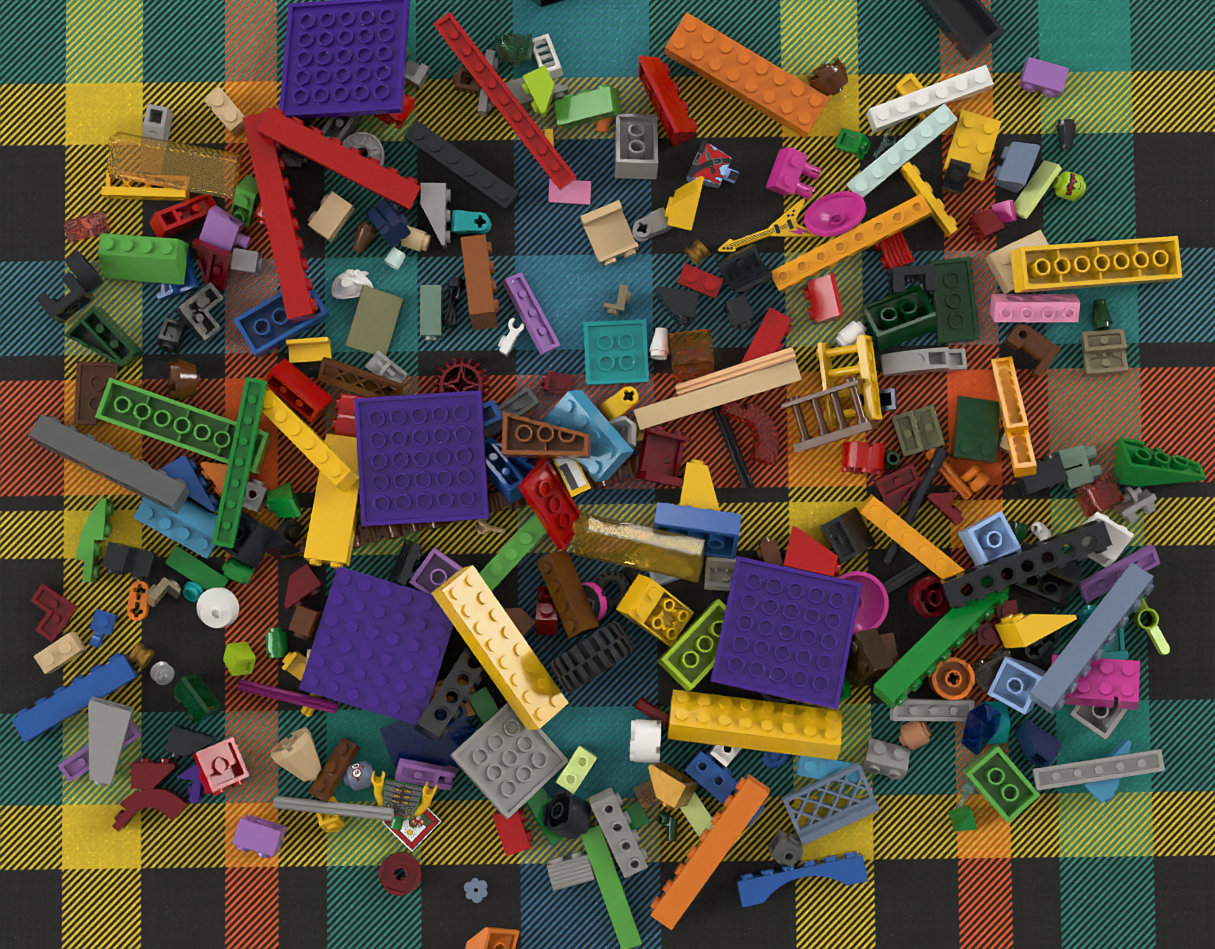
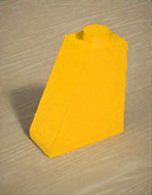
[679,459,720,511]

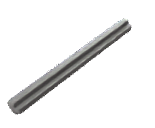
[273,796,394,821]

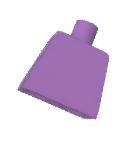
[199,205,251,252]

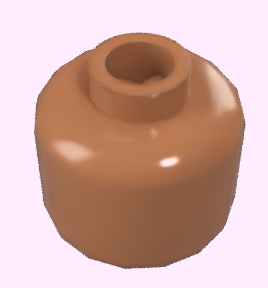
[898,721,932,750]

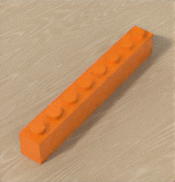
[650,774,770,930]

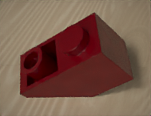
[284,564,324,610]
[536,586,558,635]
[131,758,179,789]

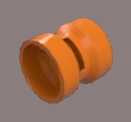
[960,463,990,493]

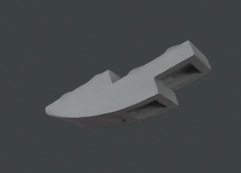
[880,347,967,376]

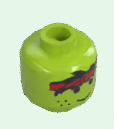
[1053,171,1086,201]

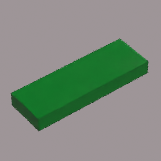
[165,545,230,590]

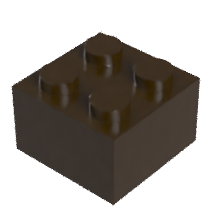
[845,628,894,689]

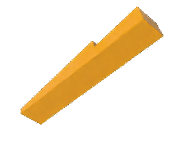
[991,356,1037,477]

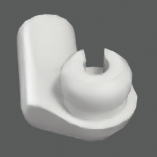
[1031,522,1051,541]

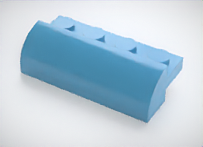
[133,497,217,559]

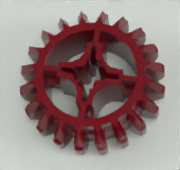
[433,357,490,404]

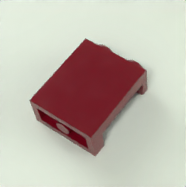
[636,426,691,487]

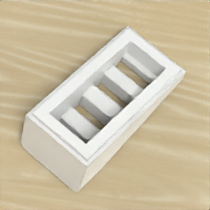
[529,34,563,79]

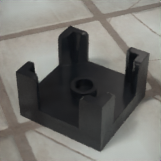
[887,265,937,296]
[36,272,95,324]

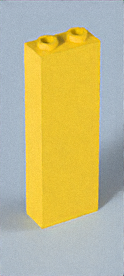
[304,434,360,569]

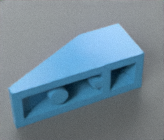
[1080,738,1132,804]
[795,755,859,783]

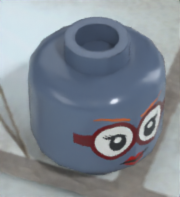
[343,761,376,791]

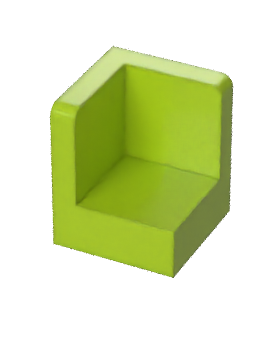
[223,642,256,676]

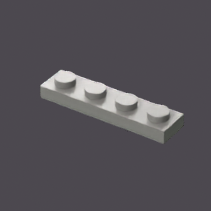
[890,698,975,721]

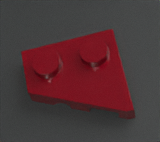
[192,238,233,291]
[873,463,921,514]

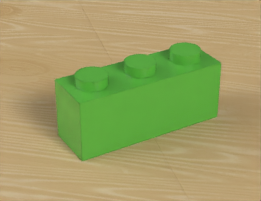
[554,84,622,129]

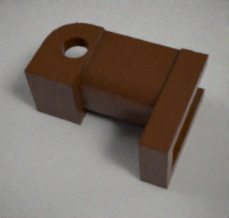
[1003,324,1061,380]

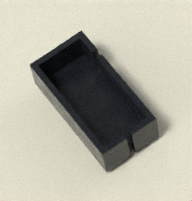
[917,0,1004,61]

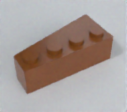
[461,234,500,330]
[502,411,591,459]

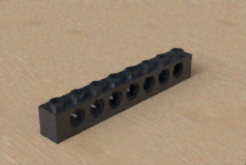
[939,518,1113,609]

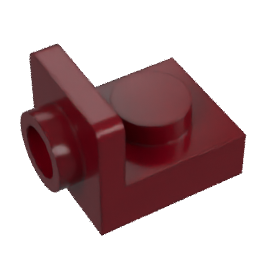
[541,370,573,396]

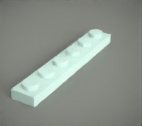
[846,103,958,198]

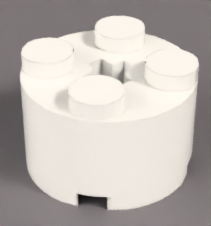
[630,719,661,763]

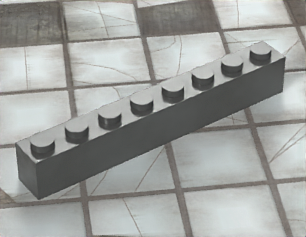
[28,414,190,514]

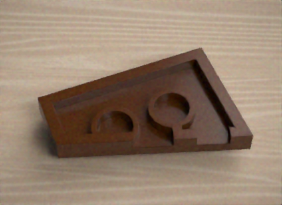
[74,361,120,425]

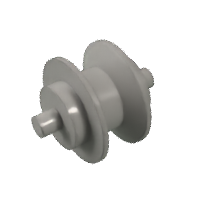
[150,661,174,685]

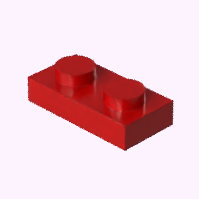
[677,263,724,299]

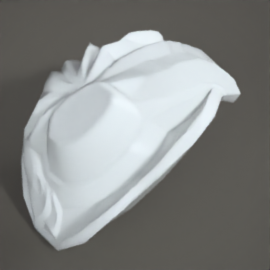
[331,269,373,299]

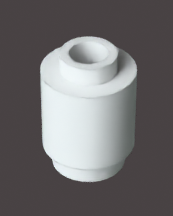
[835,321,867,347]

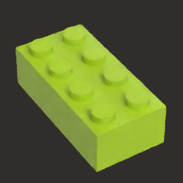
[657,599,726,691]

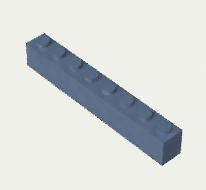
[1030,563,1154,714]

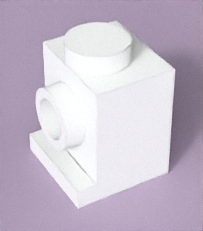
[709,745,742,767]

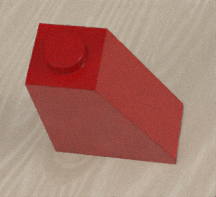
[783,526,841,577]

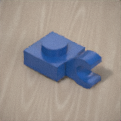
[89,609,118,648]

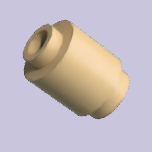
[401,226,431,252]

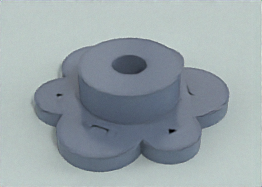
[464,878,488,903]

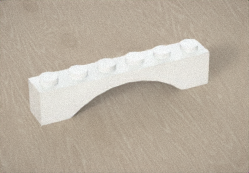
[866,65,994,134]

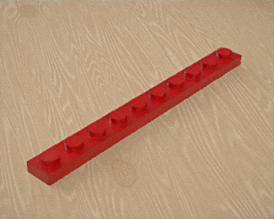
[433,12,577,191]

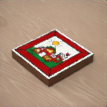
[382,807,442,851]

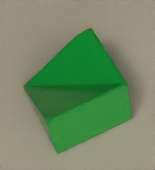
[948,805,977,831]

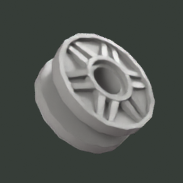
[342,132,385,167]

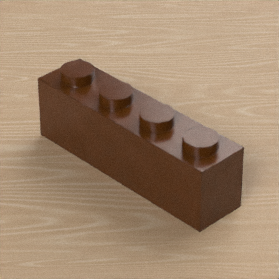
[536,550,600,639]

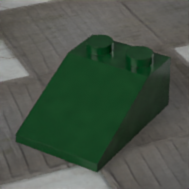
[950,396,1000,464]
[173,674,222,724]

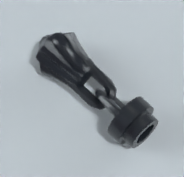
[442,277,464,329]

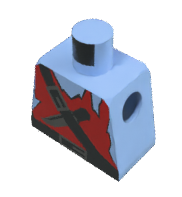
[686,140,739,188]

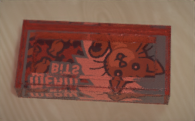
[63,211,110,243]

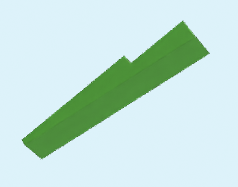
[581,824,642,949]

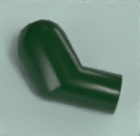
[656,812,678,841]

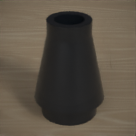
[1055,119,1077,149]

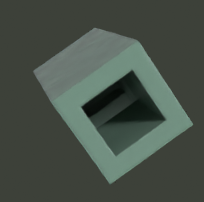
[420,285,443,341]

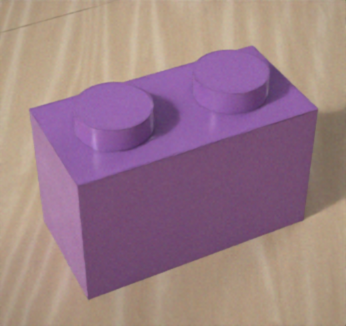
[1018,57,1069,98]

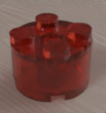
[1075,474,1125,519]

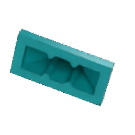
[984,701,1011,744]

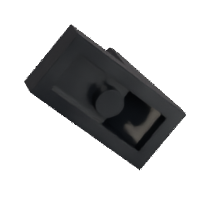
[263,518,305,560]

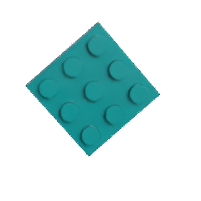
[583,319,649,386]

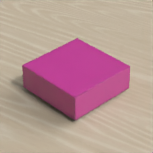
[991,200,1017,224]

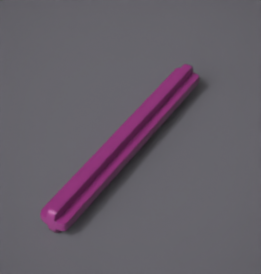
[238,680,339,713]

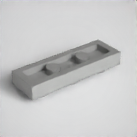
[478,50,499,117]

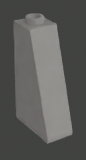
[88,696,134,786]

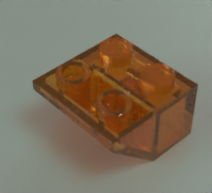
[668,329,714,382]

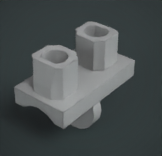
[365,351,408,390]
[1113,486,1157,524]

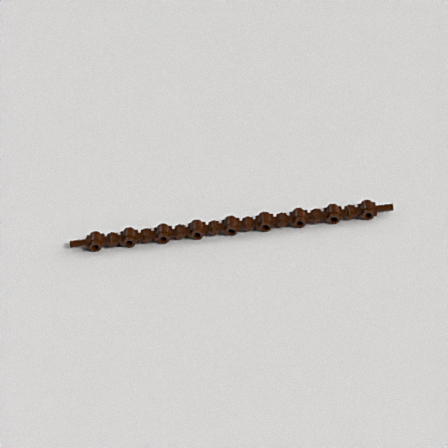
[281,455,671,560]

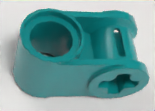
[451,210,492,234]

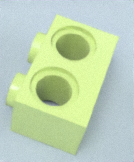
[556,745,597,794]

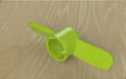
[1133,597,1170,655]

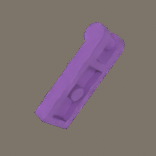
[394,758,457,790]

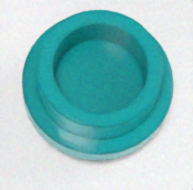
[183,582,203,602]

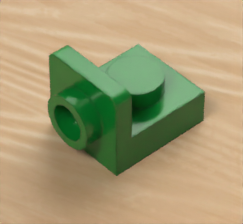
[834,128,870,160]

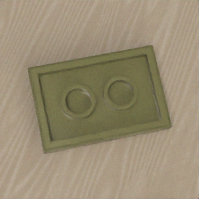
[344,285,403,356]

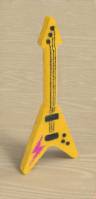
[718,199,817,252]

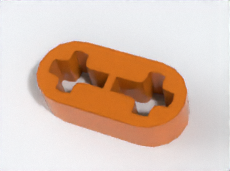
[127,581,151,621]

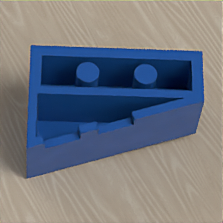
[485,437,535,504]

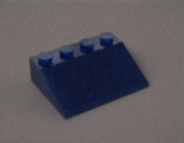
[379,699,475,768]

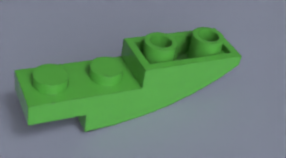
[76,498,114,582]

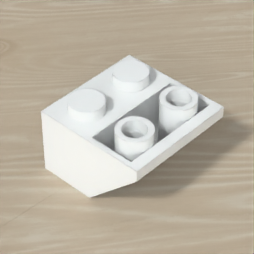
[1082,512,1134,568]

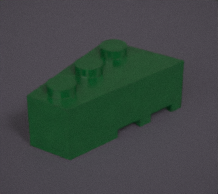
[64,306,144,367]

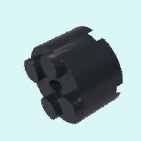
[542,790,591,839]

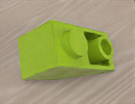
[521,65,555,118]

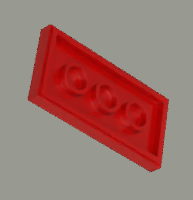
[518,458,586,550]

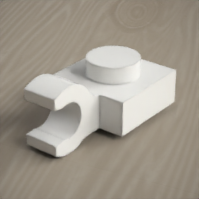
[498,318,525,357]

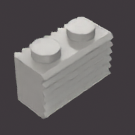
[547,850,595,891]

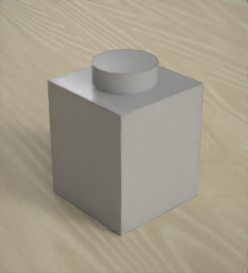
[230,248,264,276]

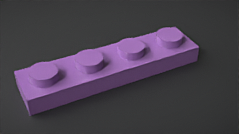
[502,272,561,355]
[1078,544,1160,603]
[57,718,142,783]

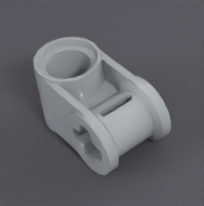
[632,207,674,242]

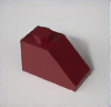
[968,208,1004,243]

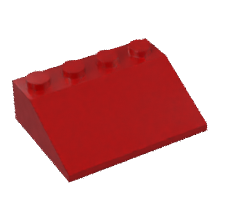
[637,56,698,147]

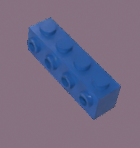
[684,750,765,827]

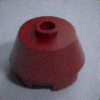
[909,576,950,618]

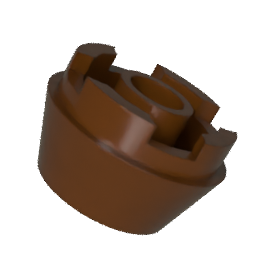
[806,57,848,96]
[168,359,200,401]

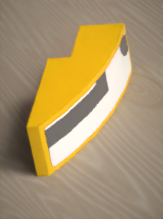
[552,458,591,497]

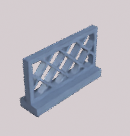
[781,762,880,845]

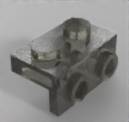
[973,648,1012,693]

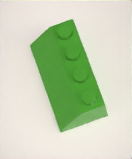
[98,233,189,285]

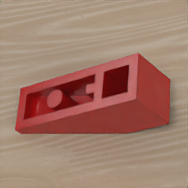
[149,192,217,238]

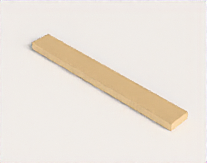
[634,360,802,430]

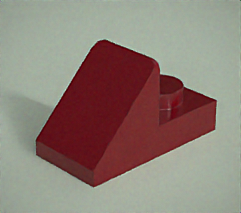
[925,492,964,526]

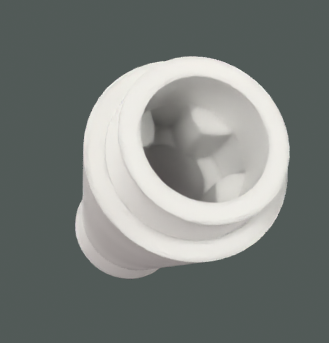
[649,328,670,360]

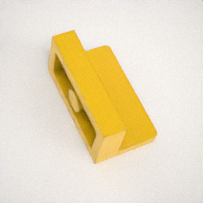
[286,337,332,364]

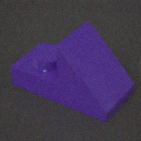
[177,763,204,803]

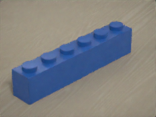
[12,653,140,742]

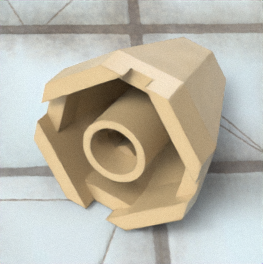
[271,727,322,782]

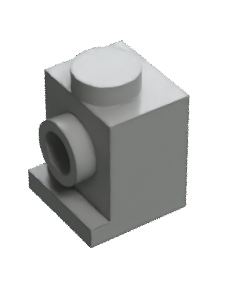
[243,479,269,513]

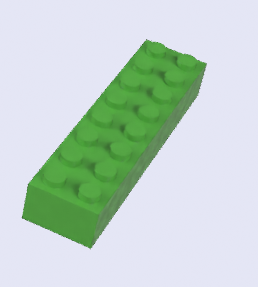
[95,378,273,474]

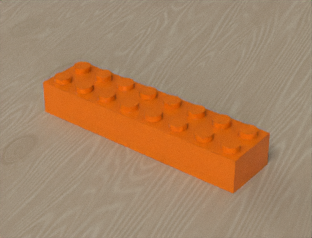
[664,12,830,139]

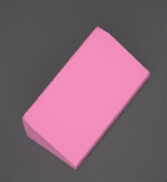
[549,179,591,205]

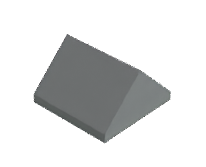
[1070,698,1128,740]

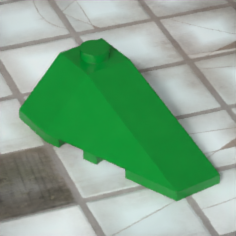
[1114,437,1206,487]

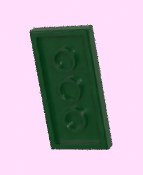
[928,257,980,344]

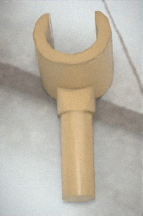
[475,519,505,534]

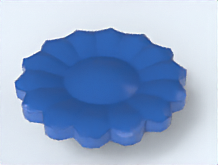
[762,751,790,769]

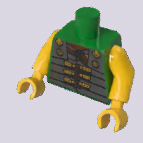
[371,771,438,830]

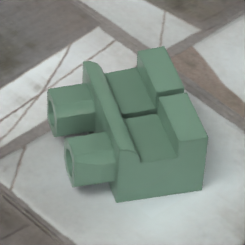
[1054,445,1103,490]

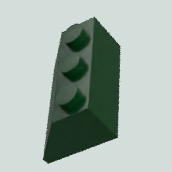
[861,284,937,351]

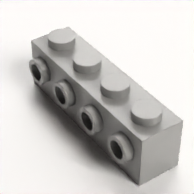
[588,787,649,878]

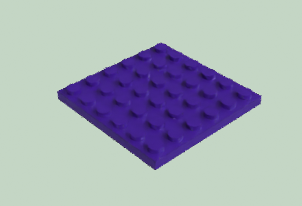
[279,0,411,119]
[354,390,490,526]
[710,556,863,710]
[299,567,454,725]

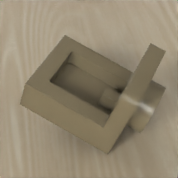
[603,284,632,315]
[147,577,181,607]

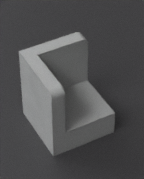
[405,60,431,90]

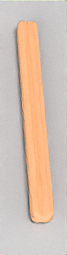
[675,347,796,396]

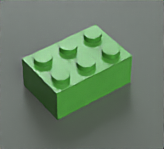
[962,744,1040,823]

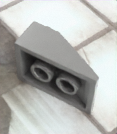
[615,113,658,179]

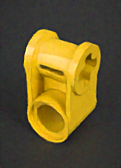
[599,386,639,421]

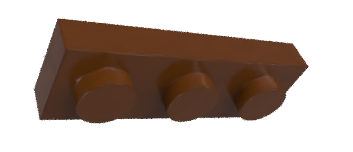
[308,737,360,803]

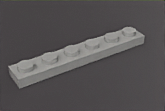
[1032,749,1165,790]

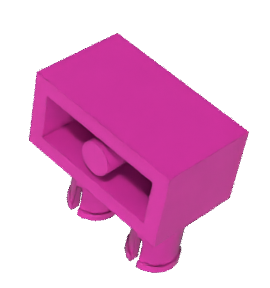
[766,147,821,199]

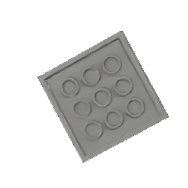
[450,702,569,819]

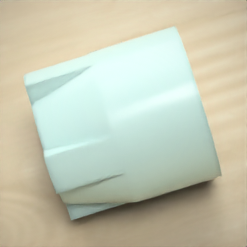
[384,247,406,270]

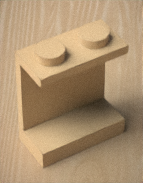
[580,200,639,266]

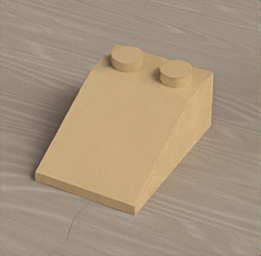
[985,230,1049,294]

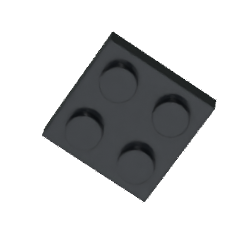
[389,539,422,585]

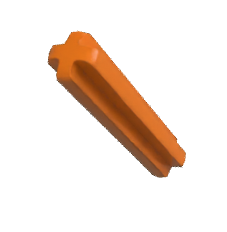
[925,448,973,500]

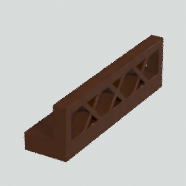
[318,357,404,397]

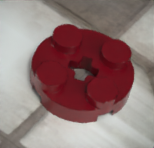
[379,852,422,896]

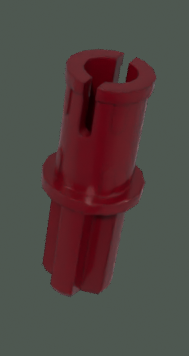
[634,697,669,729]

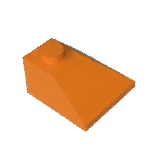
[465,927,520,949]

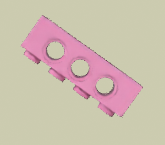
[990,294,1080,322]

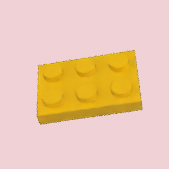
[943,110,1001,182]

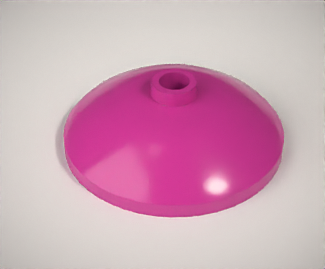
[804,191,866,237]
[837,571,889,635]

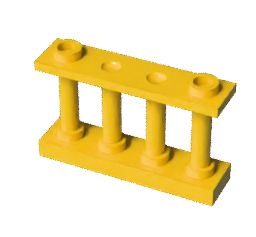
[816,335,882,427]

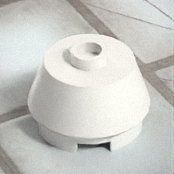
[197,587,239,628]

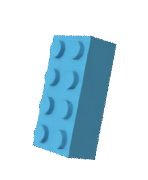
[543,390,634,482]

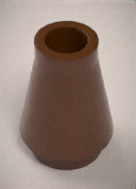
[352,221,377,254]

